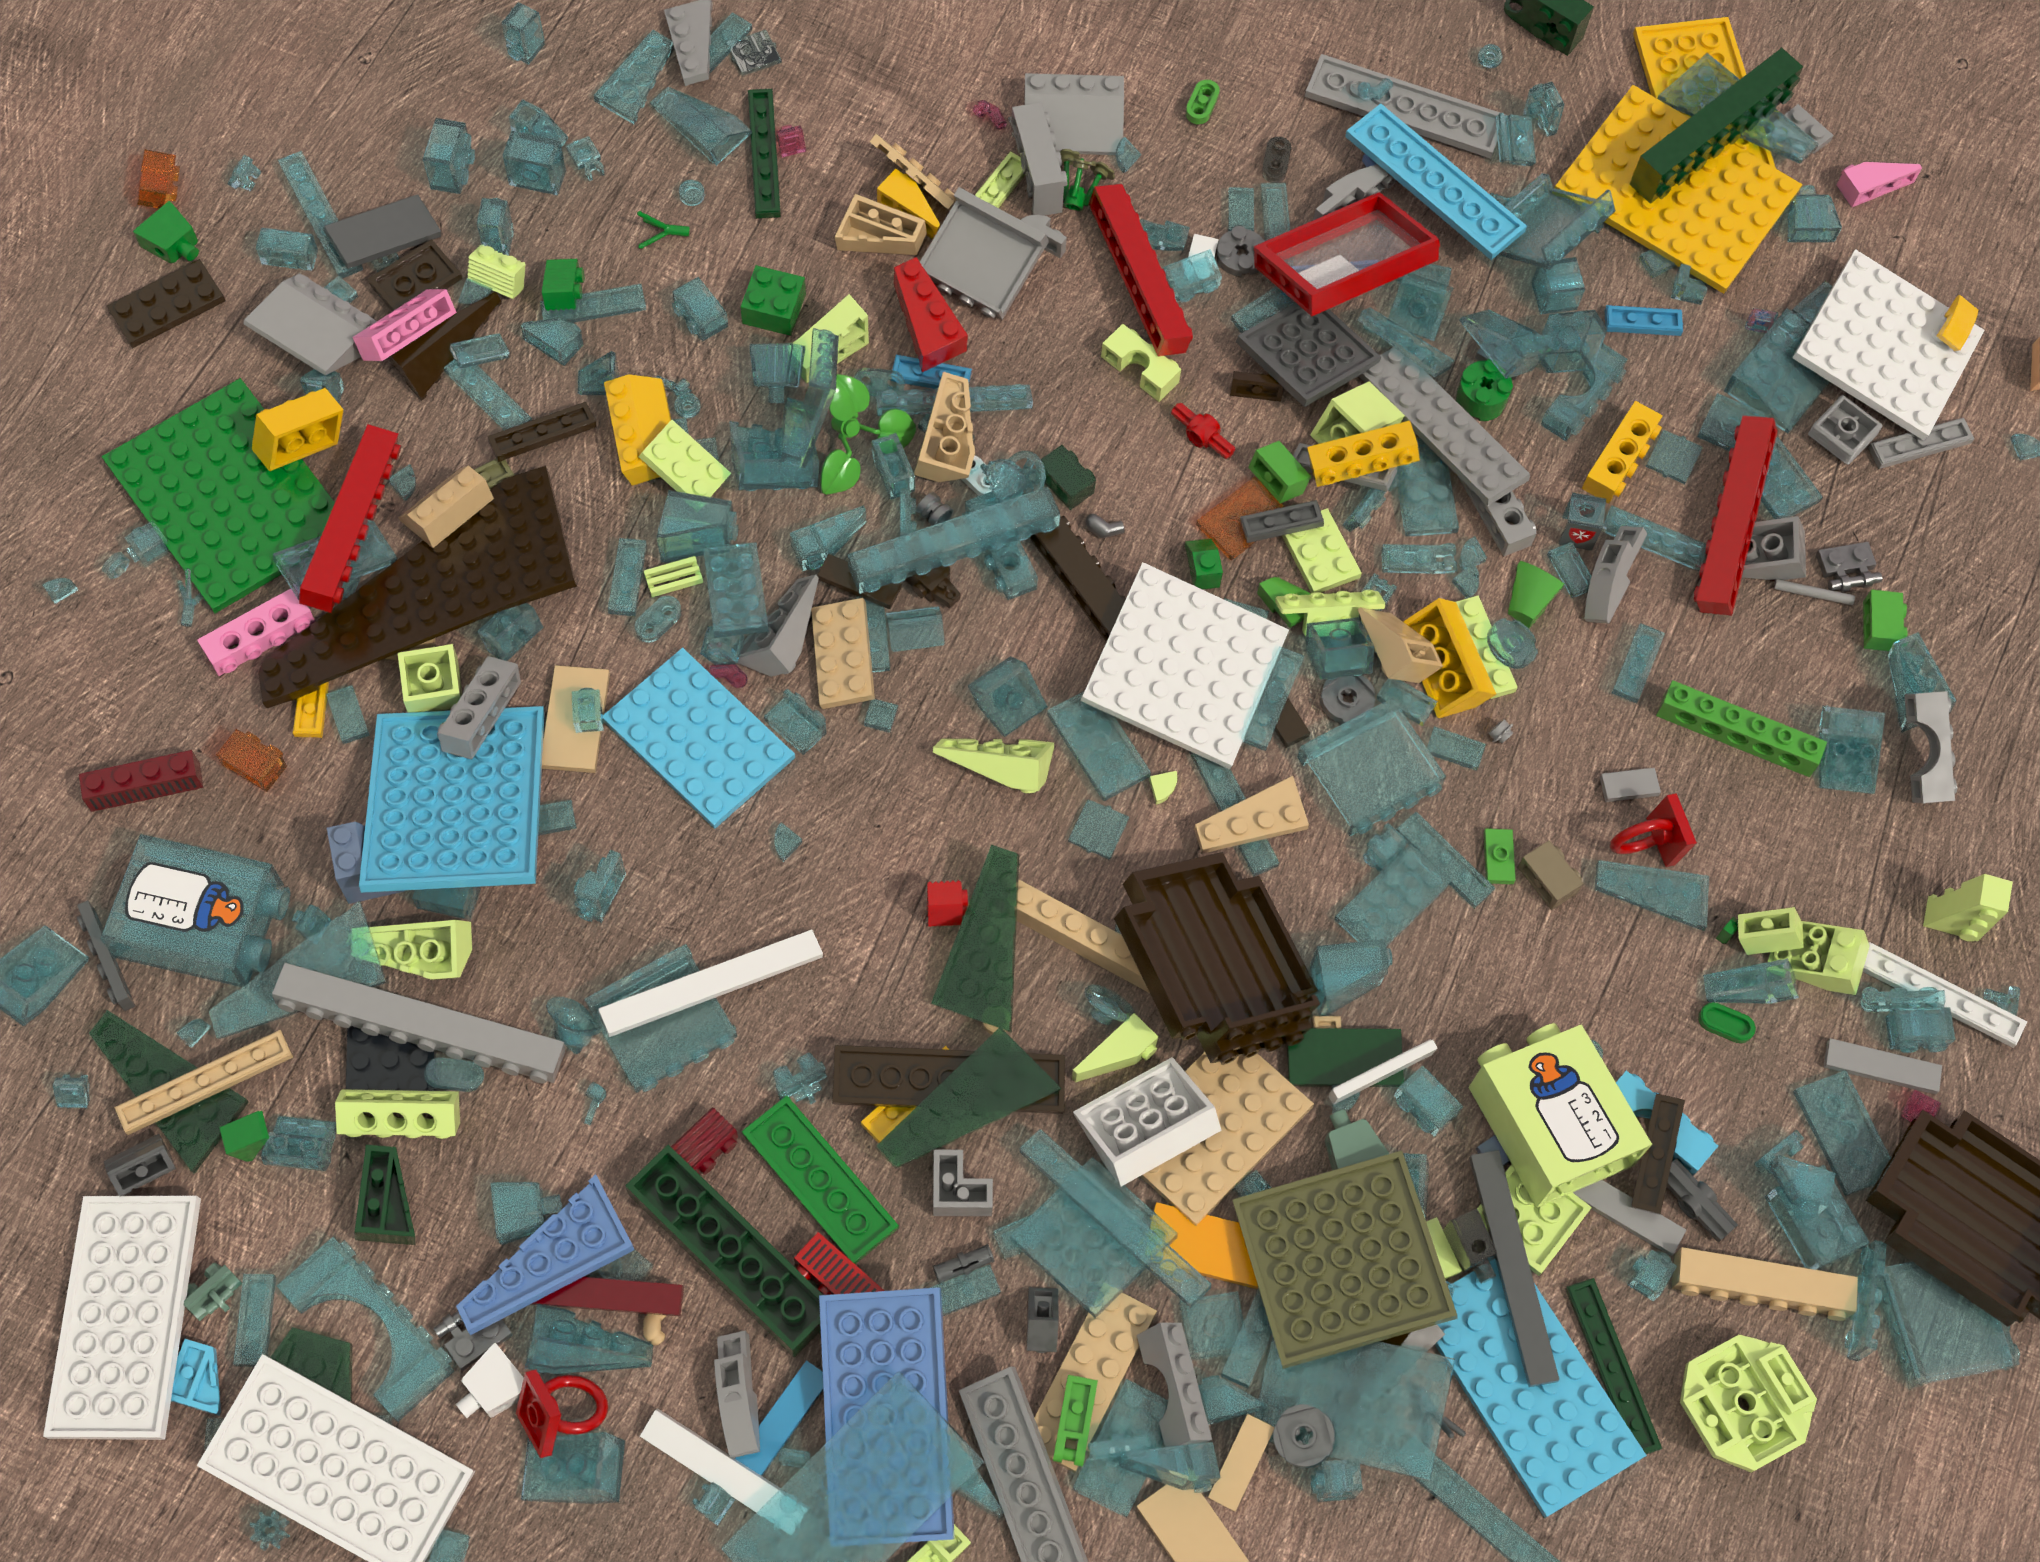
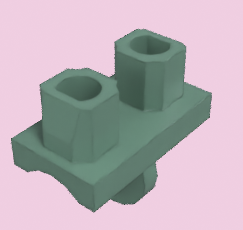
[183,1263,242,1321]

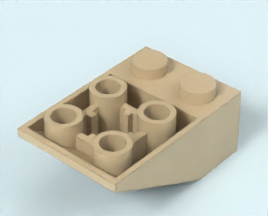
[1357,607,1443,683]

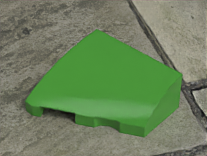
[1508,561,1564,629]
[1257,577,1311,628]

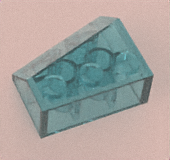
[729,421,819,491]

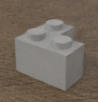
[933,1150,993,1216]

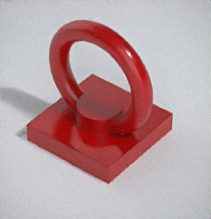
[1609,793,1697,867]
[516,1369,608,1458]

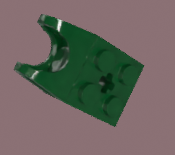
[1504,0,1594,56]

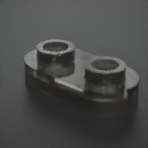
[1262,136,1292,183]

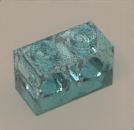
[1311,1459,1363,1502]

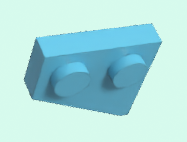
[171,1339,221,1416]

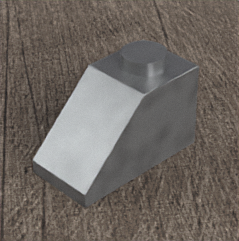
[1027,1287,1059,1353]

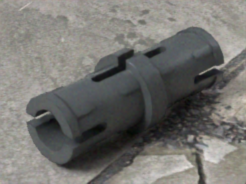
[932,1244,995,1284]

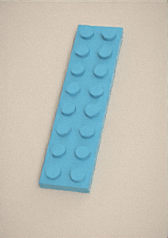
[1345,103,1527,260]

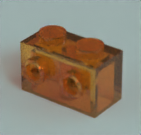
[137,149,180,209]
[216,729,287,792]

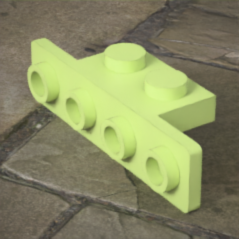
[1275,590,1385,636]

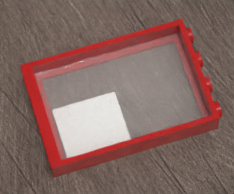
[1254,192,1440,316]

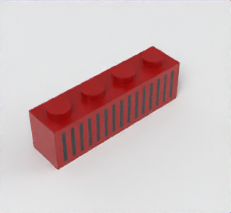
[794,1232,885,1295]

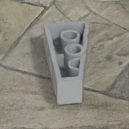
[1012,102,1067,216]

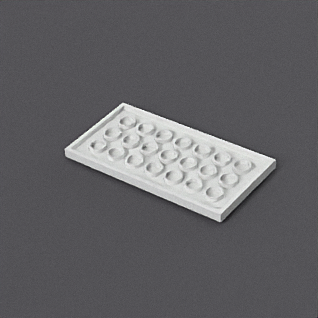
[43,1196,201,1440]
[197,1354,475,1562]

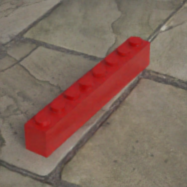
[1089,184,1193,357]
[1694,416,1778,616]
[299,424,401,613]

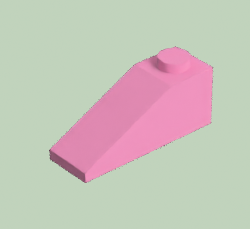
[1836,162,1922,207]

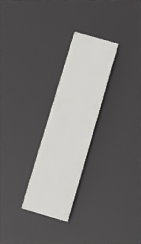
[1328,1039,1438,1105]

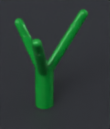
[637,211,690,249]

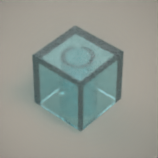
[1531,257,1585,315]

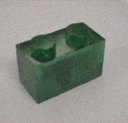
[1037,445,1096,510]

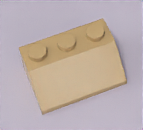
[399,466,494,548]

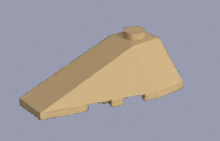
[913,372,975,482]

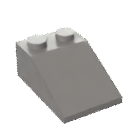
[1742,516,1806,580]

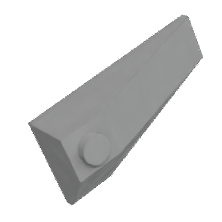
[733,574,819,677]

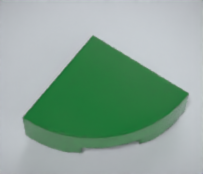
[1716,917,1738,944]

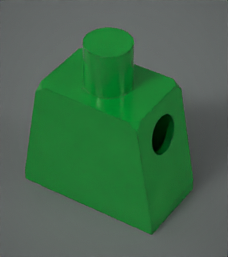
[133,201,199,263]

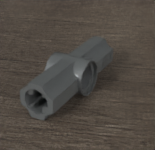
[1667,1159,1738,1242]

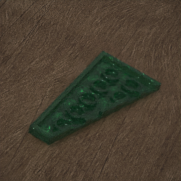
[89,1010,249,1174]

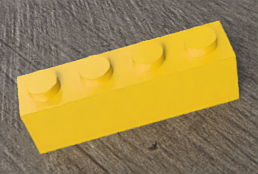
[604,374,671,486]
[1403,598,1496,718]

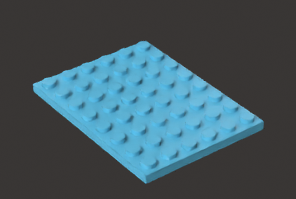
[359,706,545,893]

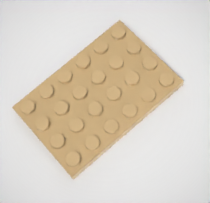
[1140,1052,1314,1226]

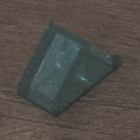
[578,351,619,395]

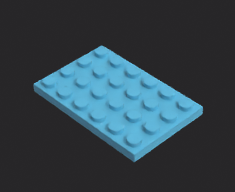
[602,648,795,829]

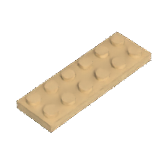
[1034,1283,1157,1473]

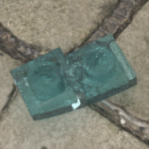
[1140,219,1190,251]

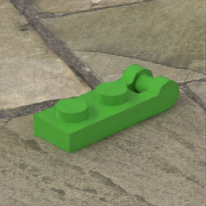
[1053,1375,1098,1467]

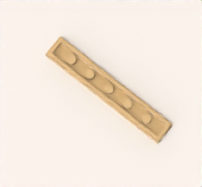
[115,1030,293,1135]

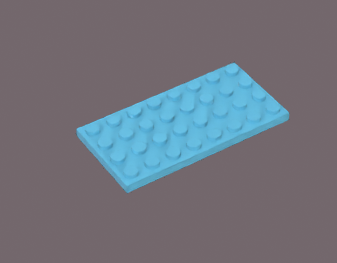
[1435,1259,1647,1518]

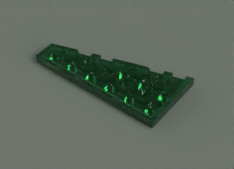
[931,845,1019,1033]
[875,1027,1061,1169]

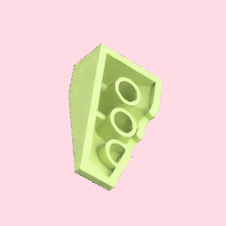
[352,920,472,980]

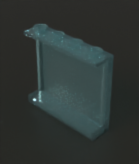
[1498,173,1616,270]
[780,328,839,469]
[1297,698,1446,836]
[585,944,738,1093]
[1872,1262,2020,1389]

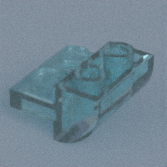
[261,1116,337,1171]

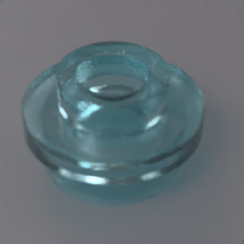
[1478,44,1503,68]
[674,393,701,418]

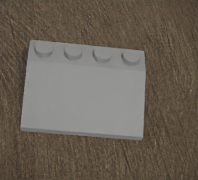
[1024,73,1124,155]
[243,273,377,376]

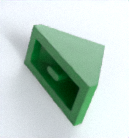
[219,1111,269,1162]

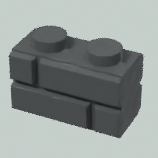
[103,1134,176,1197]

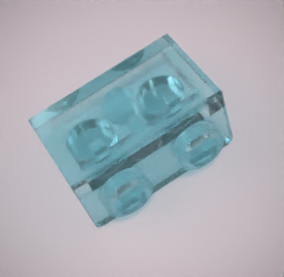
[1522,81,1565,137]
[764,689,826,755]

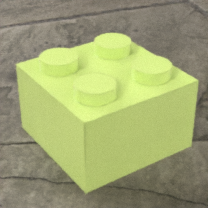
[398,644,462,713]

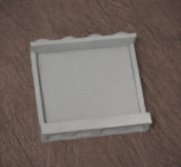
[920,187,1049,320]

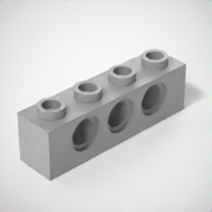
[1457,475,1537,557]
[437,656,521,760]

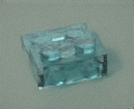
[574,850,626,923]

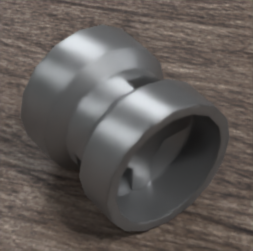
[916,492,953,529]

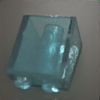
[657,490,739,563]
[1310,939,1392,1016]

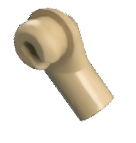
[643,1314,667,1346]

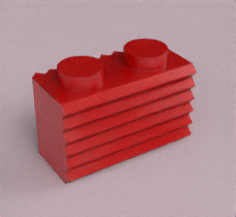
[927,880,968,927]

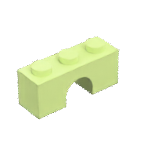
[1101,324,1181,402]

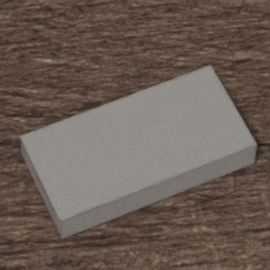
[1600,768,1661,802]

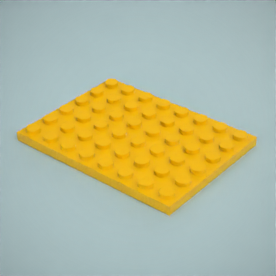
[1554,85,1803,294]

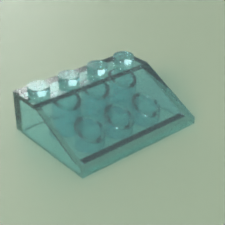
[1724,308,1830,433]

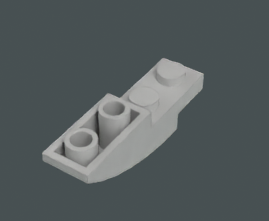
[1313,164,1396,220]
[1584,526,1647,624]
[714,1331,760,1458]

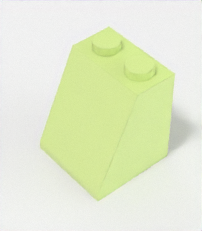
[1310,381,1405,444]

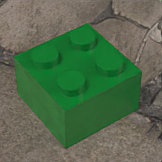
[740,265,806,336]

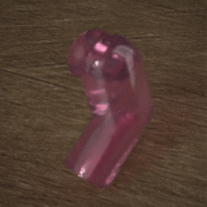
[973,100,1007,130]
[710,664,748,688]

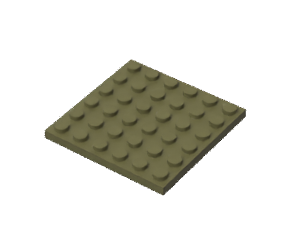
[1232,1150,1458,1369]

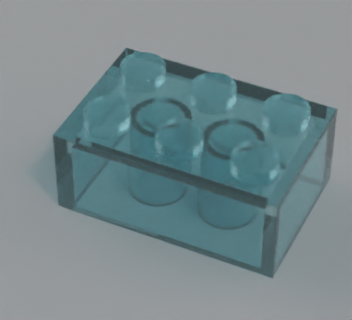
[1765,1165,1870,1270]

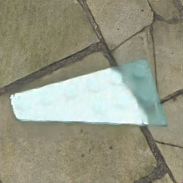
[1657,53,1819,164]
[209,901,387,1039]

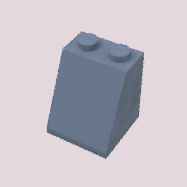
[327,822,405,904]

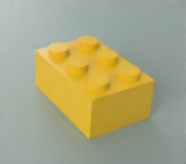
[252,388,344,471]

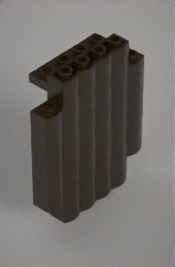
[1114,852,1320,1065]
[1866,1109,2040,1327]

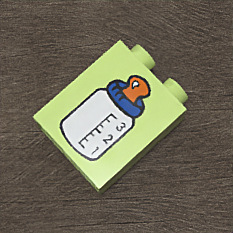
[1468,1023,1652,1208]

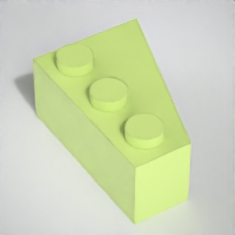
[787,294,869,383]
[1923,874,2013,941]

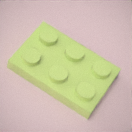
[638,420,731,510]
[1282,508,1362,593]

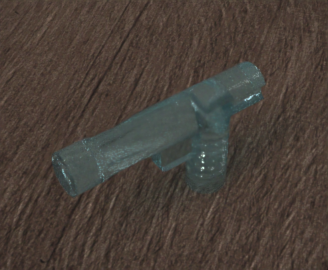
[1983,986,2020,1016]

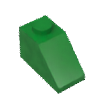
[1185,539,1223,590]

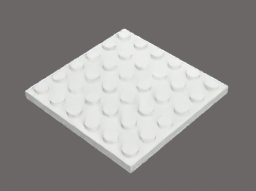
[1792,249,1985,441]
[1080,562,1289,769]

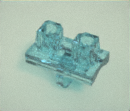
[773,1053,827,1105]

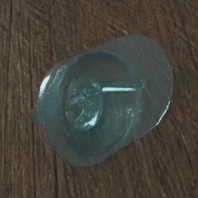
[546,997,601,1054]

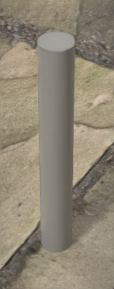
[1773,579,1855,606]

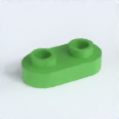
[1186,80,1220,124]

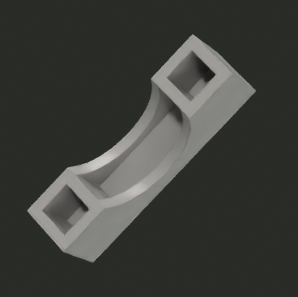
[1905,691,1957,803]
[1137,1323,1212,1452]

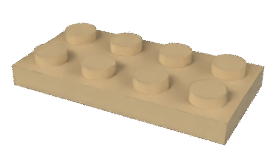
[811,598,875,709]

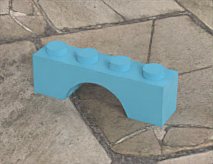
[1616,1070,1718,1176]

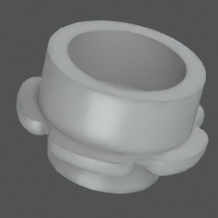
[1488,719,1513,744]

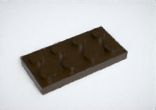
[106,259,226,349]

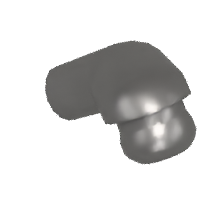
[1085,514,1125,538]

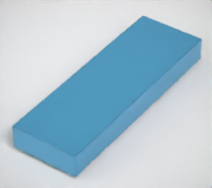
[1604,305,1683,336]
[891,354,972,390]

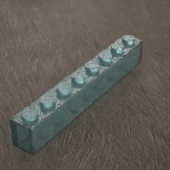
[847,487,1060,594]

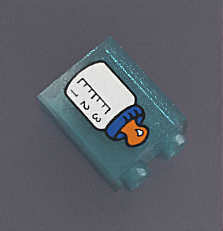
[100,834,290,988]

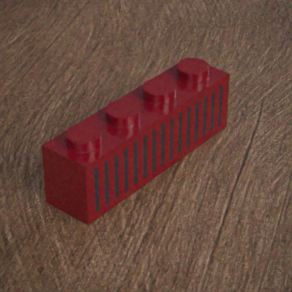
[79,750,204,812]

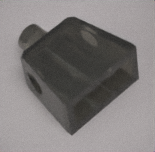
[1443,1209,1497,1284]

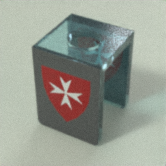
[1559,492,1606,551]

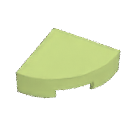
[1149,771,1177,805]

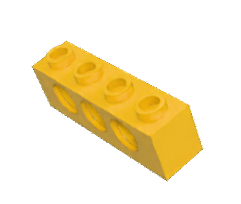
[1582,401,1663,504]
[1307,421,1420,487]

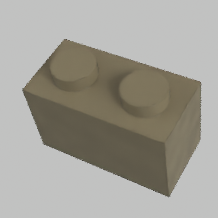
[1518,840,1584,910]

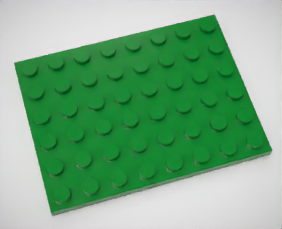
[101,378,335,614]

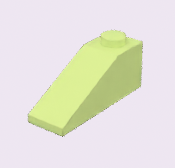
[1072,1013,1158,1082]

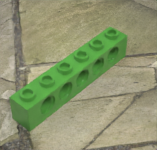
[1656,680,1827,778]

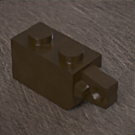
[893,537,961,608]

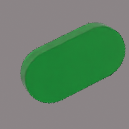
[1698,1002,1756,1044]

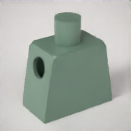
[1325,1110,1389,1170]

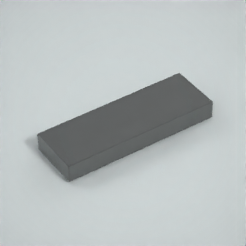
[1240,500,1324,543]

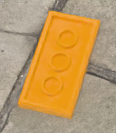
[1142,1202,1258,1289]

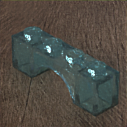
[1541,343,1628,441]

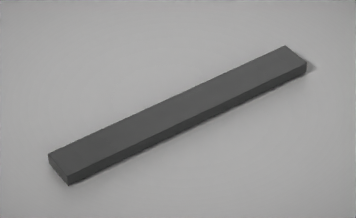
[1469,1150,1559,1387]

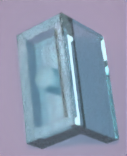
[886,606,945,652]

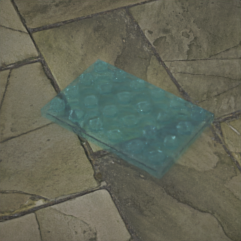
[1255,1337,1455,1481]

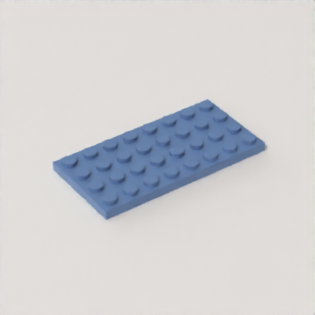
[819,1288,955,1547]

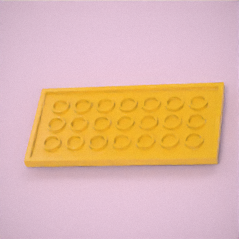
[1633,17,1776,168]

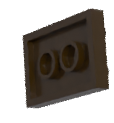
[368,239,463,311]

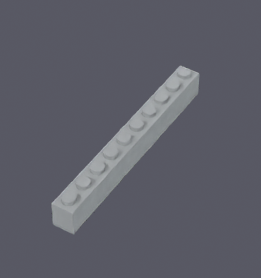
[272,963,565,1084]

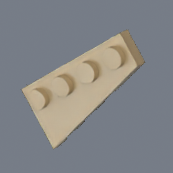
[870,134,956,210]
[1194,776,1309,854]

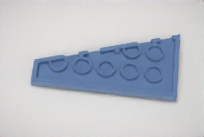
[456,1174,634,1335]

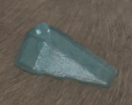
[650,87,752,166]
[524,1304,653,1374]

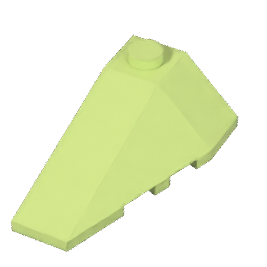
[933,739,1054,793]

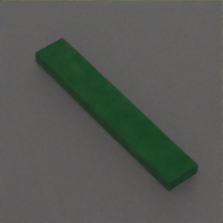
[748,89,781,219]
[1565,1278,1663,1455]

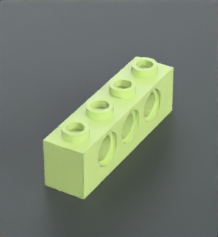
[335,1089,460,1139]

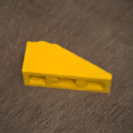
[877,168,940,239]

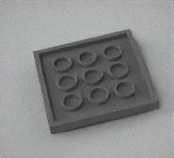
[1236,303,1381,407]

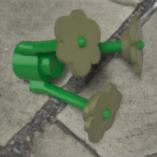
[1059,149,1115,211]

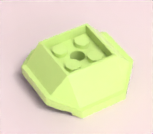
[1680,1335,1817,1473]

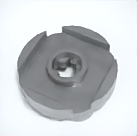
[1216,226,1265,276]
[1320,672,1375,727]
[1273,1404,1336,1468]

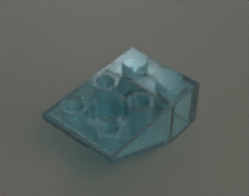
[1819,705,1886,794]

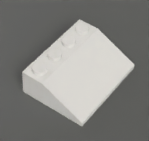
[1073,1057,1221,1186]

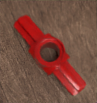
[1171,403,1236,459]

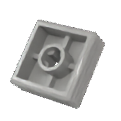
[1808,395,1883,465]

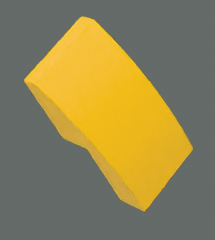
[1937,295,1978,351]

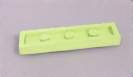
[1456,595,1518,699]

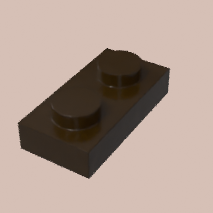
[1230,371,1284,402]

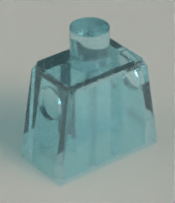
[1787,185,1842,242]
[750,343,805,403]
[491,1182,562,1245]

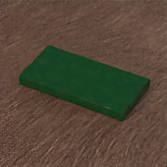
[1287,1028,1404,1087]

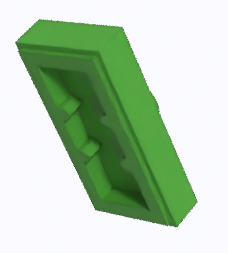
[1484,829,1515,884]

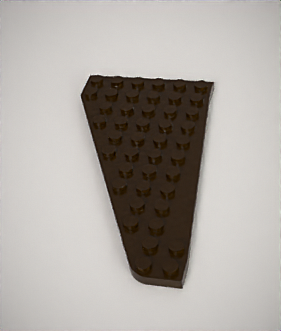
[258,465,577,708]

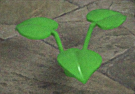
[820,374,916,495]

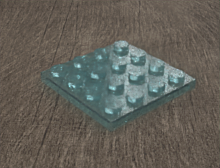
[1010,1157,1178,1318]

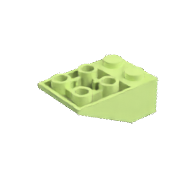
[1766,921,1870,995]

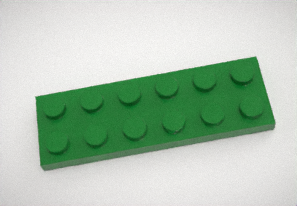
[742,1095,899,1264]

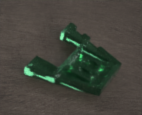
[270,1327,352,1403]

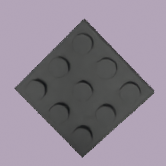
[346,1026,436,1091]

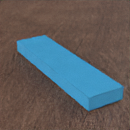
[735,1360,823,1476]

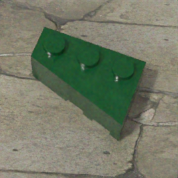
[354,1145,415,1245]

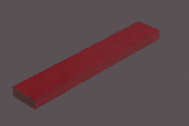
[530,1277,684,1317]

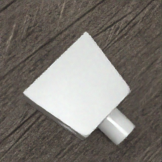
[456,1343,524,1418]

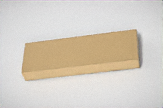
[1208,1413,1275,1512]

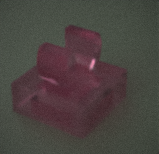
[776,124,806,157]
[1901,1090,1941,1122]

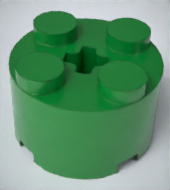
[1456,359,1513,421]

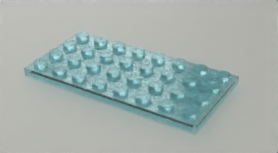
[721,1371,985,1562]

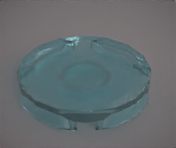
[1487,618,1538,669]

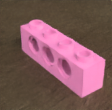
[352,289,457,361]
[197,586,315,676]

